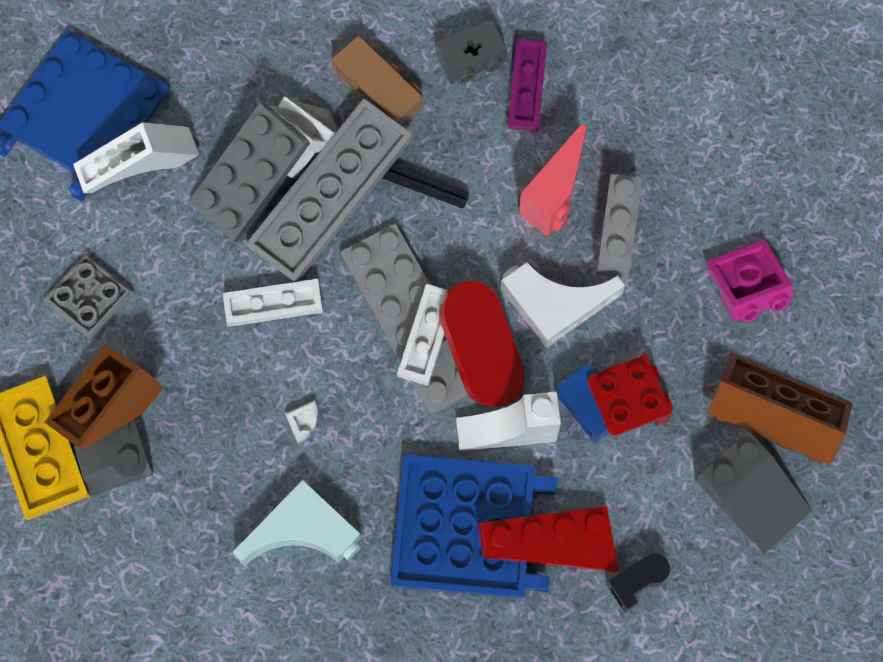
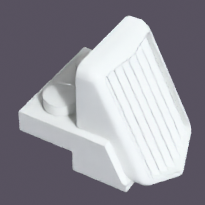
[270,96,339,179]

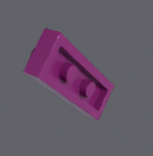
[508,39,547,132]

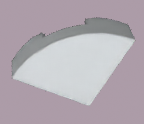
[285,401,318,444]

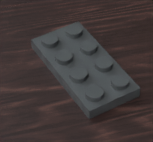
[189,103,311,242]

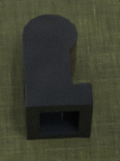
[606,554,670,613]

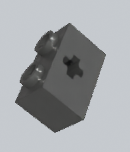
[435,19,507,84]

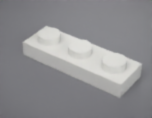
[223,279,323,327]
[397,284,448,386]

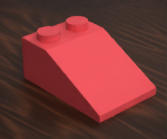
[519,124,587,237]

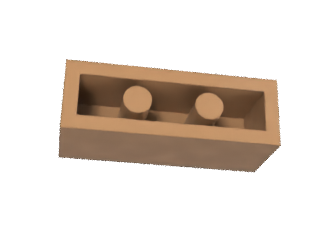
[331,35,423,127]

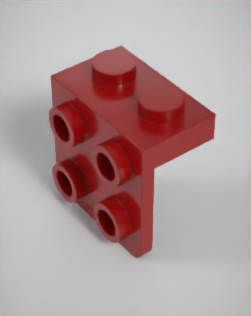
[587,354,673,436]

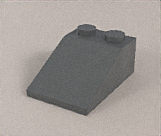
[696,431,812,554]

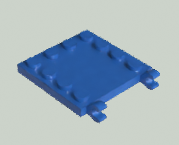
[0,29,170,202]
[390,454,557,599]

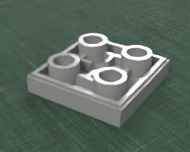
[43,253,134,341]

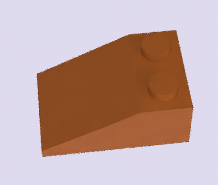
[44,344,164,450]

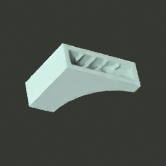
[232,480,361,566]

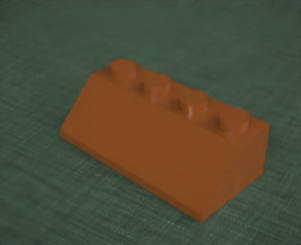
[707,353,853,465]

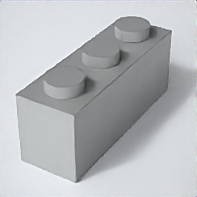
[596,174,642,279]

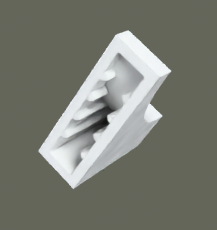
[73,122,199,193]
[501,262,625,348]
[456,392,561,452]

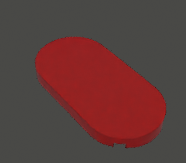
[439,281,525,408]

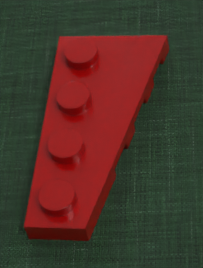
[478,506,619,573]

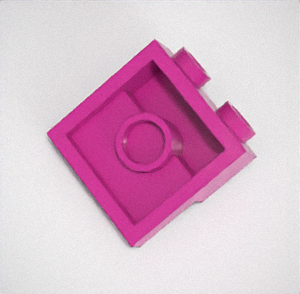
[707,240,793,322]

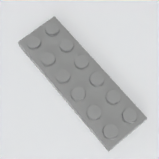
[246,99,414,282]
[340,223,469,417]

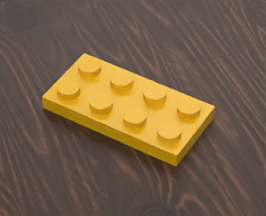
[0,375,90,521]

